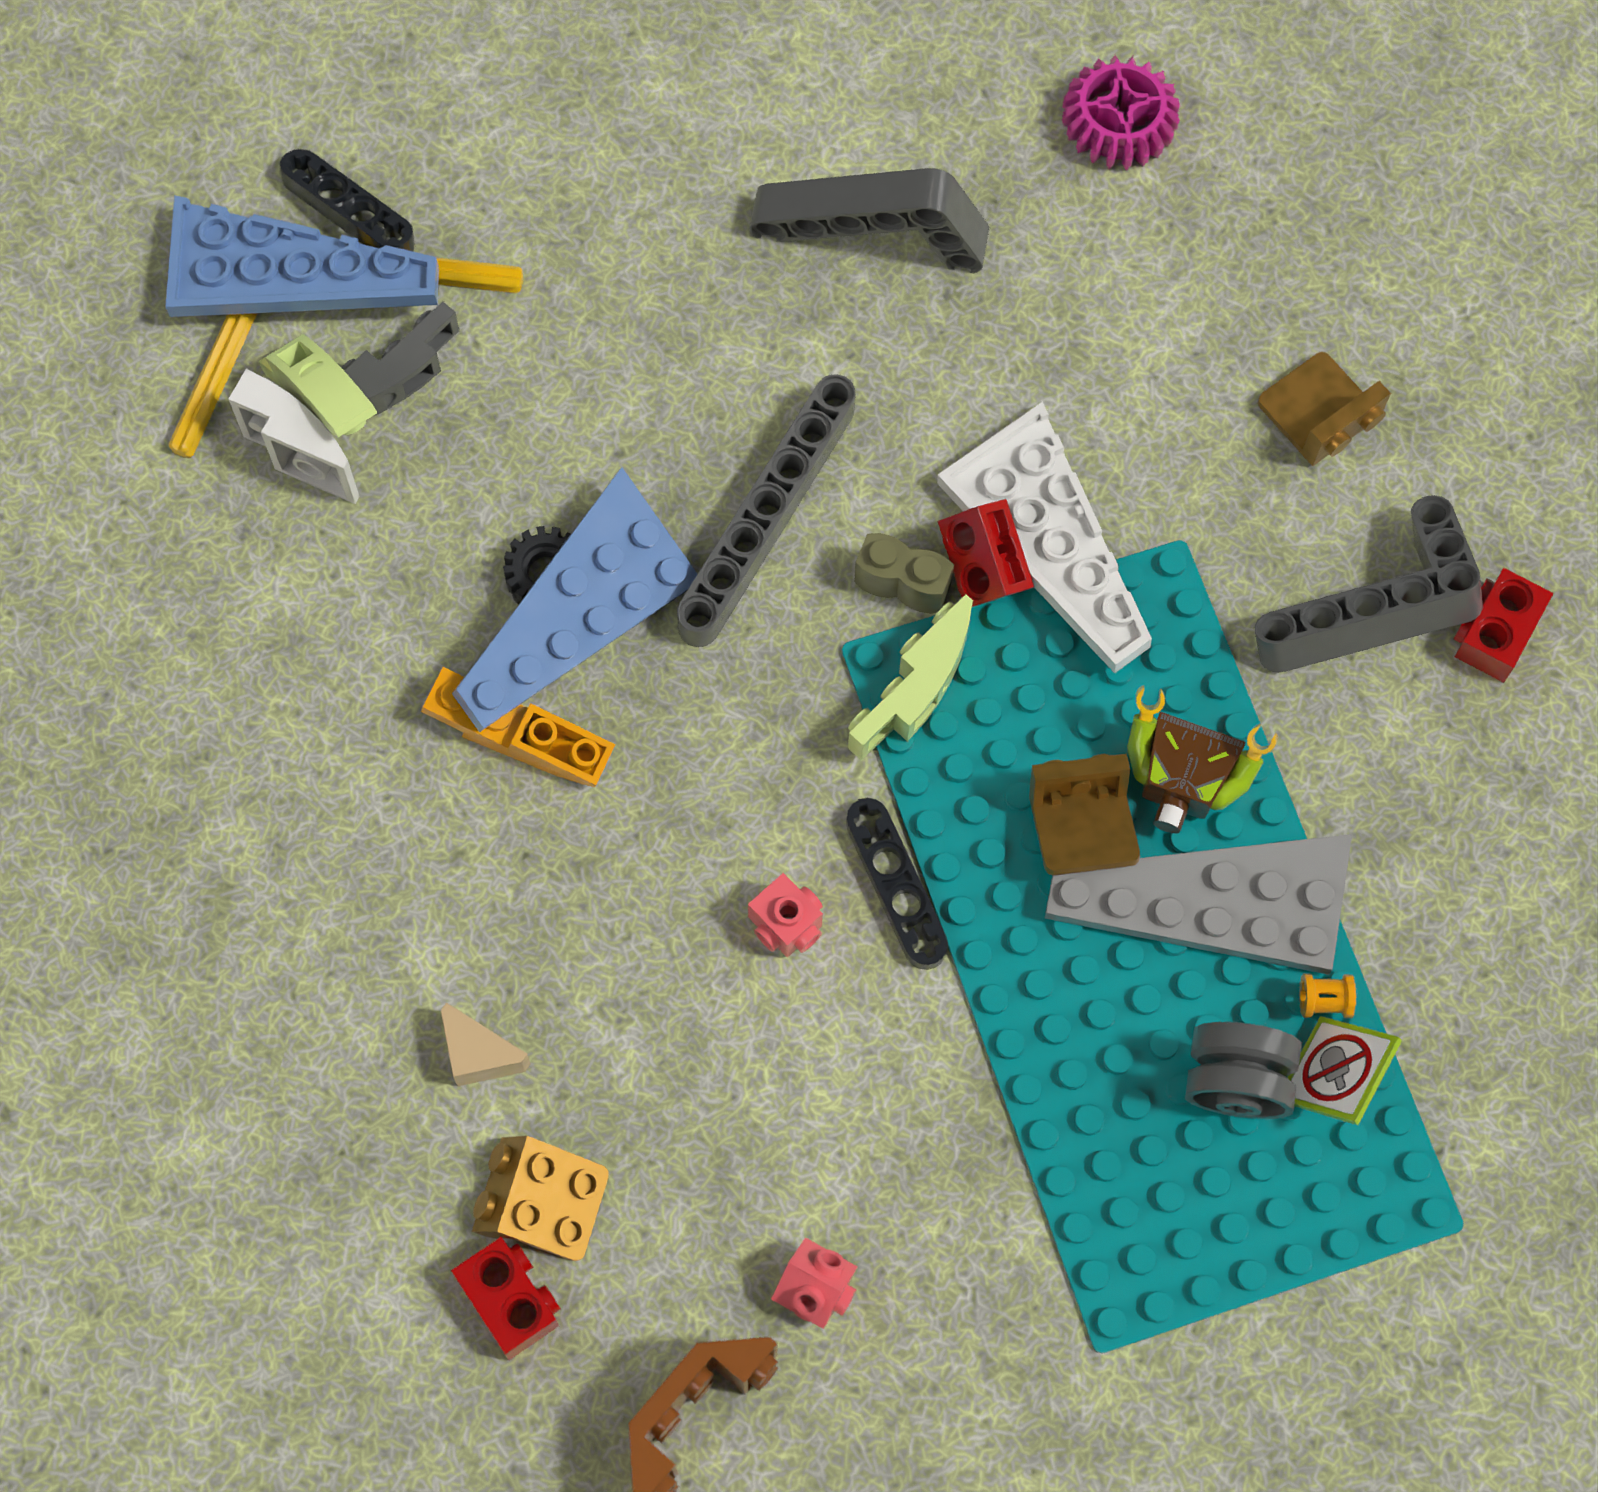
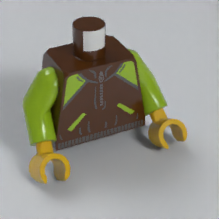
[1127,685,1278,834]

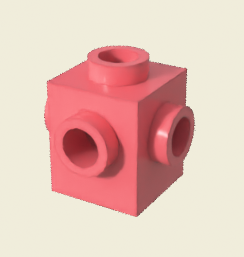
[748,873,823,958]
[771,1237,858,1329]

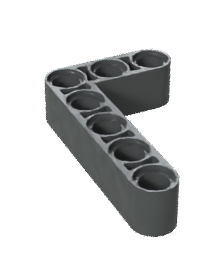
[749,168,990,273]
[1254,495,1483,673]

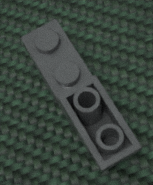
[328,301,460,431]

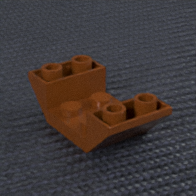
[629,1337,779,1492]

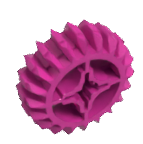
[1062,54,1180,171]

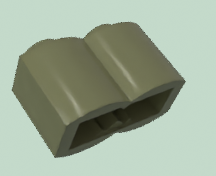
[854,533,954,614]

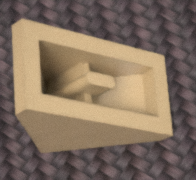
[441,1002,531,1086]

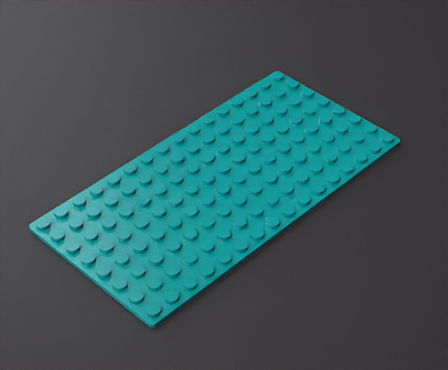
[842,540,1464,1353]

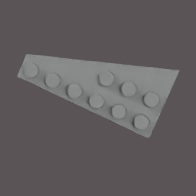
[1045,834,1352,975]

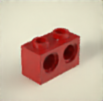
[937,499,1034,607]
[1453,567,1554,683]
[450,1236,561,1360]

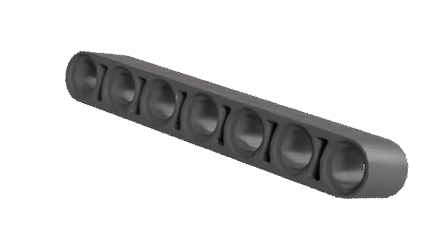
[677,374,856,647]

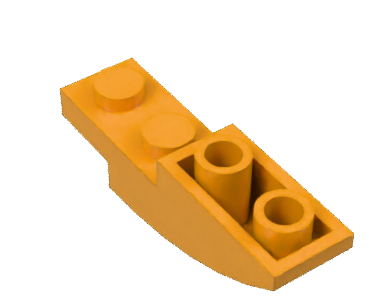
[421,667,616,787]

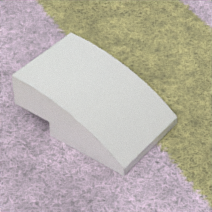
[229,369,360,504]

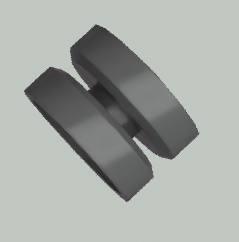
[1185,1022,1302,1119]

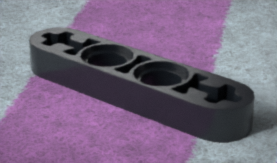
[280,149,415,251]
[846,798,948,970]

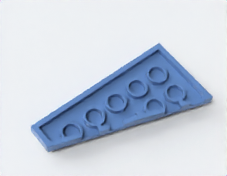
[165,195,439,317]
[452,467,698,732]

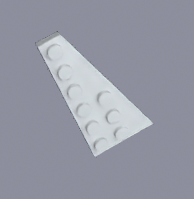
[937,402,1152,673]

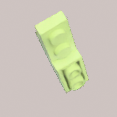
[258,334,377,438]
[848,595,973,761]

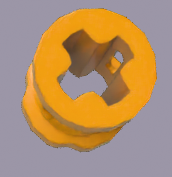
[1299,974,1356,1018]

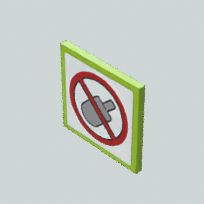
[1288,1016,1402,1125]

